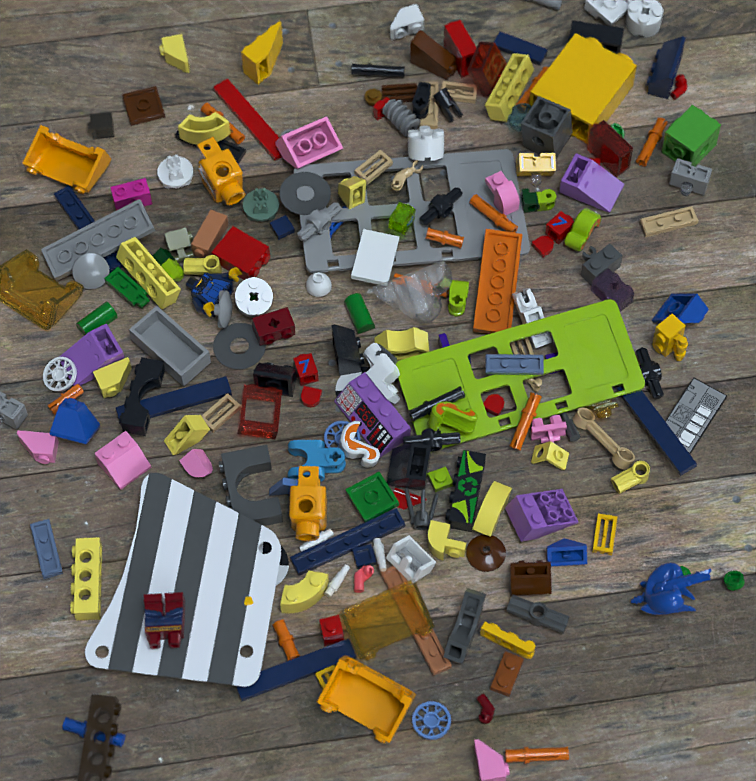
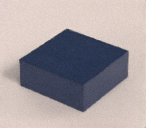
[270,215,295,240]
[352,544,376,569]

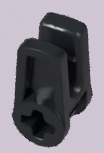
[412,82,431,119]

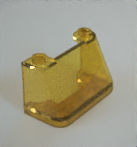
[0,249,84,330]
[340,579,435,661]

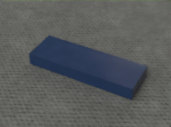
[492,31,548,66]

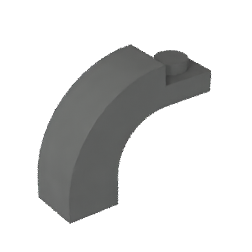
[443,588,486,664]

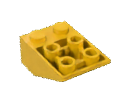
[241,21,283,85]

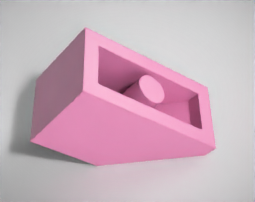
[17,430,59,464]
[474,739,509,781]

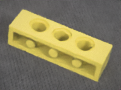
[485,53,534,122]
[116,237,181,310]
[70,537,102,620]

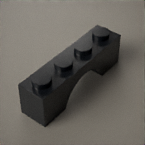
[119,357,165,436]

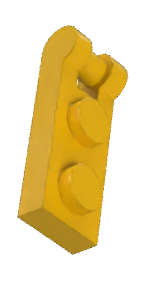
[480,622,535,659]

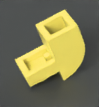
[428,520,466,560]

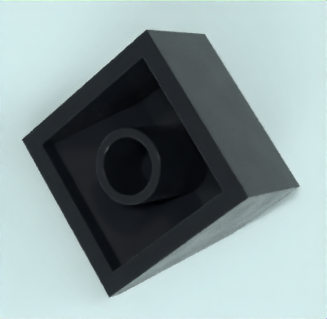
[331,324,365,376]
[253,362,297,397]

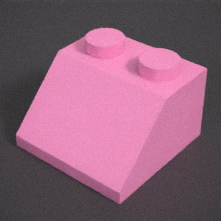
[94,431,152,490]

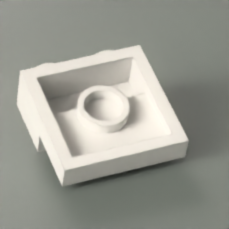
[584,0,632,26]

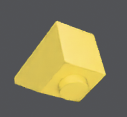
[159,34,190,73]
[338,176,366,210]
[93,357,132,398]
[164,415,210,455]

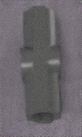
[506,595,570,634]

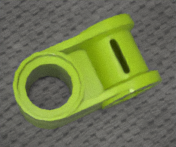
[448,280,469,317]

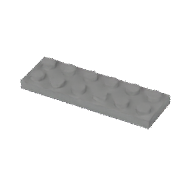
[41,199,156,281]

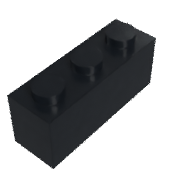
[568,20,624,54]

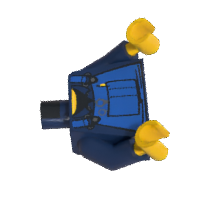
[186,267,242,318]

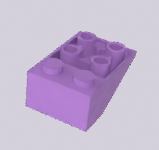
[559,153,624,213]
[59,324,125,386]
[505,489,578,541]

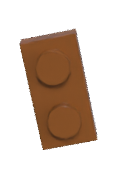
[490,651,524,697]

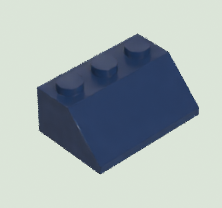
[646,36,686,99]

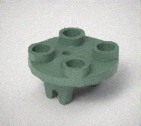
[243,188,279,222]

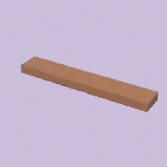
[380,566,452,676]

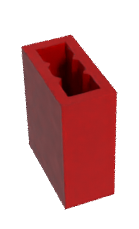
[444,20,479,78]
[211,226,271,280]

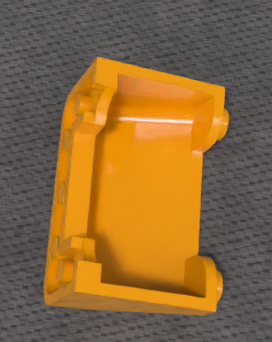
[22,125,112,194]
[317,655,416,743]

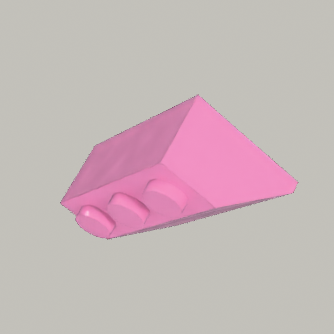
[275,116,343,169]

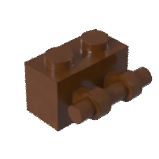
[510,560,552,595]

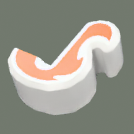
[339,421,380,468]

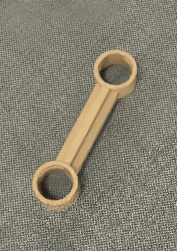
[573,407,635,470]

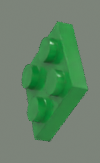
[345,471,399,523]

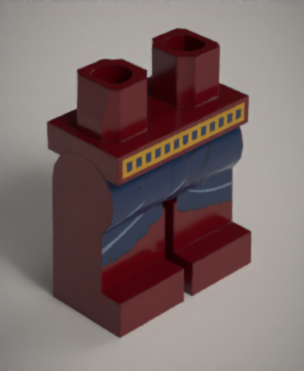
[144,592,185,649]

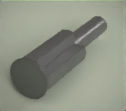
[559,406,581,442]

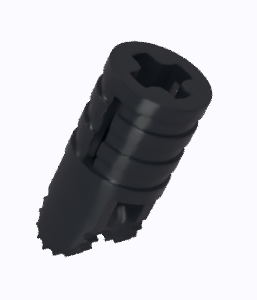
[433,88,463,123]

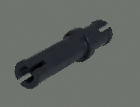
[351,63,405,78]
[408,386,465,422]

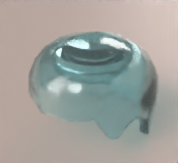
[508,103,532,132]

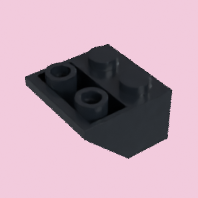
[387,443,431,490]

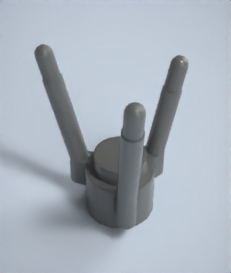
[405,488,439,530]

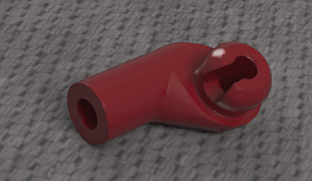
[476,693,495,724]

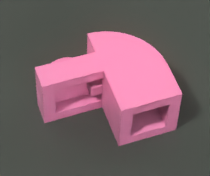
[485,171,519,215]

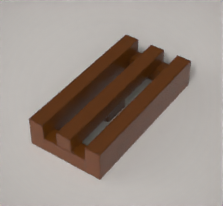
[382,83,417,103]

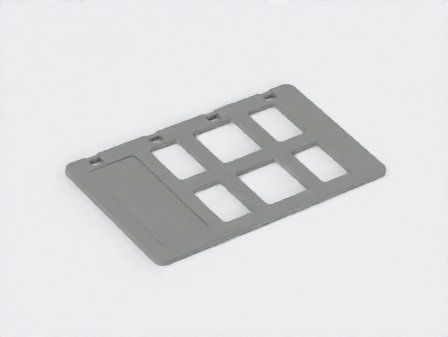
[294,149,530,273]

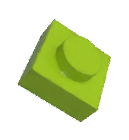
[428,466,453,493]

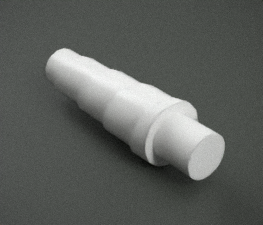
[299,529,334,552]
[373,538,387,572]
[324,565,350,598]

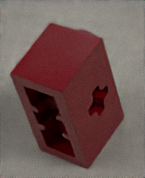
[252,307,295,346]

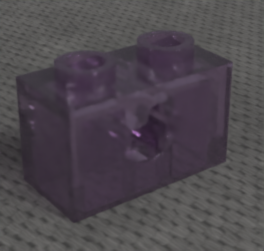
[591,268,634,312]

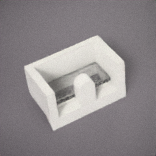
[386,535,436,585]

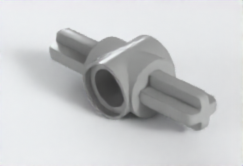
[297,202,342,241]

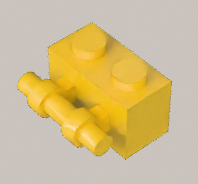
[652,314,688,361]

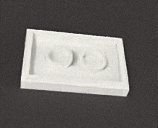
[351,229,399,286]

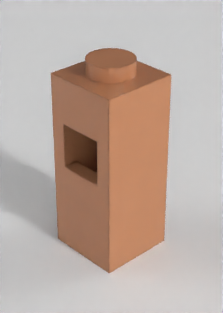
[191,210,228,258]

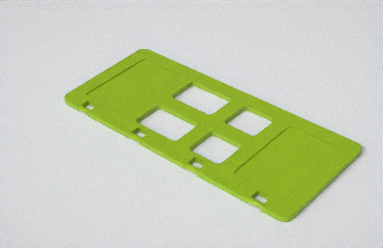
[396,299,645,450]

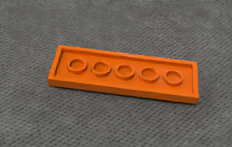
[472,229,522,334]

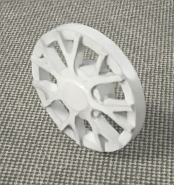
[43,357,77,392]

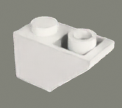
[390,4,424,40]

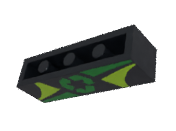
[445,450,486,532]

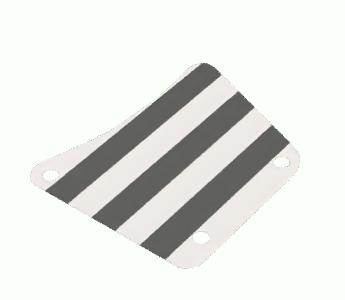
[85,473,281,687]

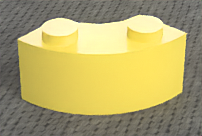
[178,112,231,144]
[374,327,429,360]
[280,570,329,613]

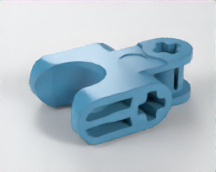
[287,440,346,482]

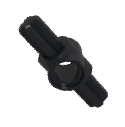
[419,187,463,225]
[636,347,664,399]
[403,428,461,452]

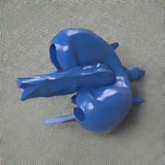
[631,562,712,615]

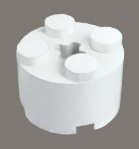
[626,0,663,38]
[408,126,444,161]
[235,277,273,317]

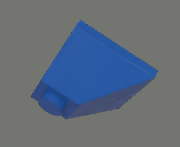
[652,293,709,323]
[50,398,100,444]

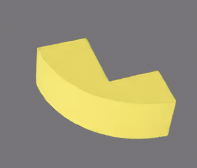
[473,481,512,537]

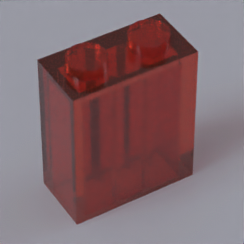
[467,42,507,97]
[587,120,633,178]

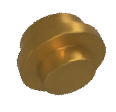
[364,89,382,106]

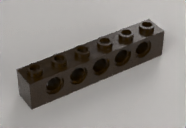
[78,694,121,781]

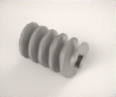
[382,99,421,137]

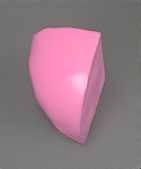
[179,449,213,478]

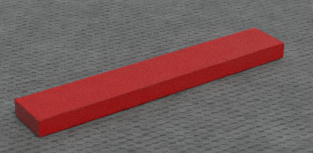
[213,78,282,161]

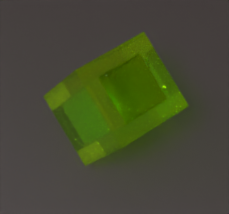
[388,202,416,235]

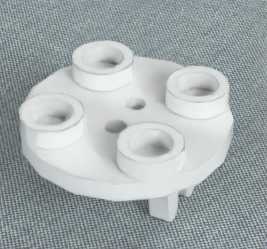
[157,155,193,189]

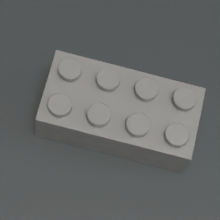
[129,306,211,387]

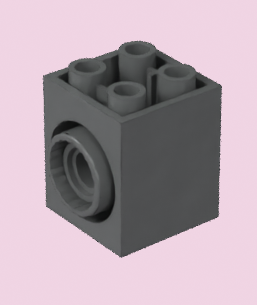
[521,96,572,159]

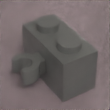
[581,244,623,288]

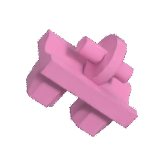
[530,415,567,443]

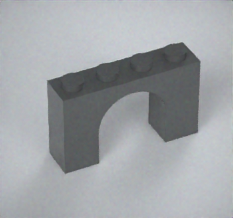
[219,445,283,526]

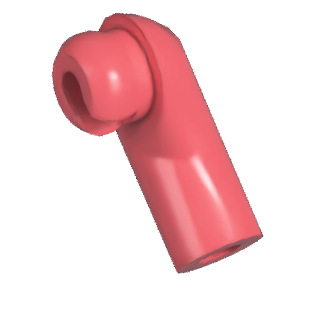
[354,565,374,593]

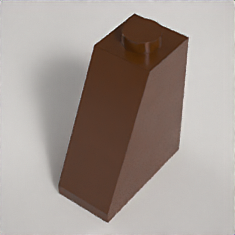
[410,29,457,80]

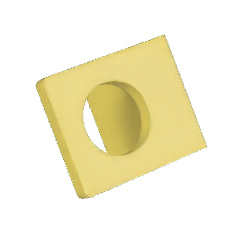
[531,441,569,470]

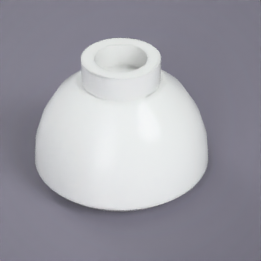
[306,272,332,297]

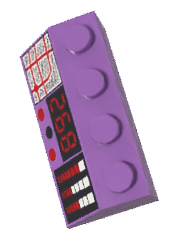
[334,372,411,457]

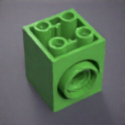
[661,105,721,167]

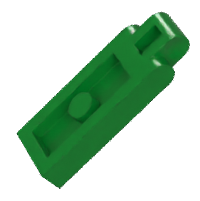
[104,267,150,309]

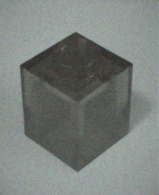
[87,113,115,140]

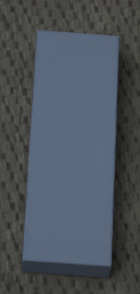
[485,354,544,375]
[30,519,63,579]

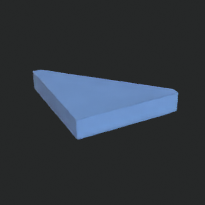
[269,478,298,496]

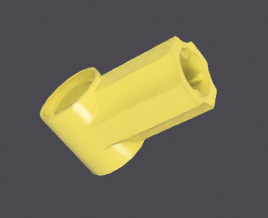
[183,255,222,275]
[611,461,650,494]

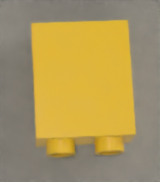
[528,33,637,145]

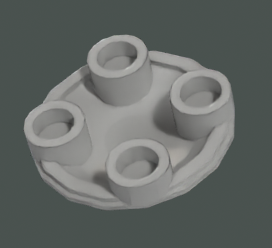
[72,253,109,289]
[214,290,232,328]

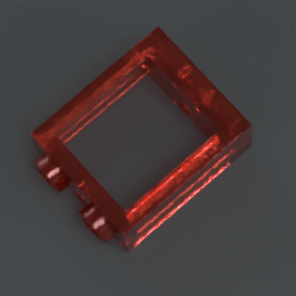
[237,384,282,440]

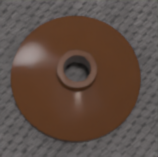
[466,534,506,572]

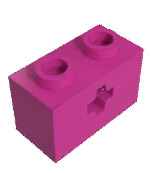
[110,178,152,211]

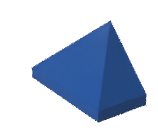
[547,538,587,566]

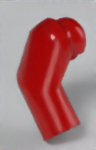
[670,74,688,100]

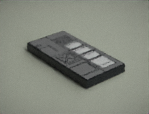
[665,377,727,455]

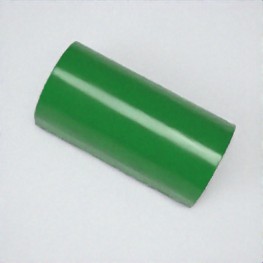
[344,293,375,334]
[76,301,118,335]

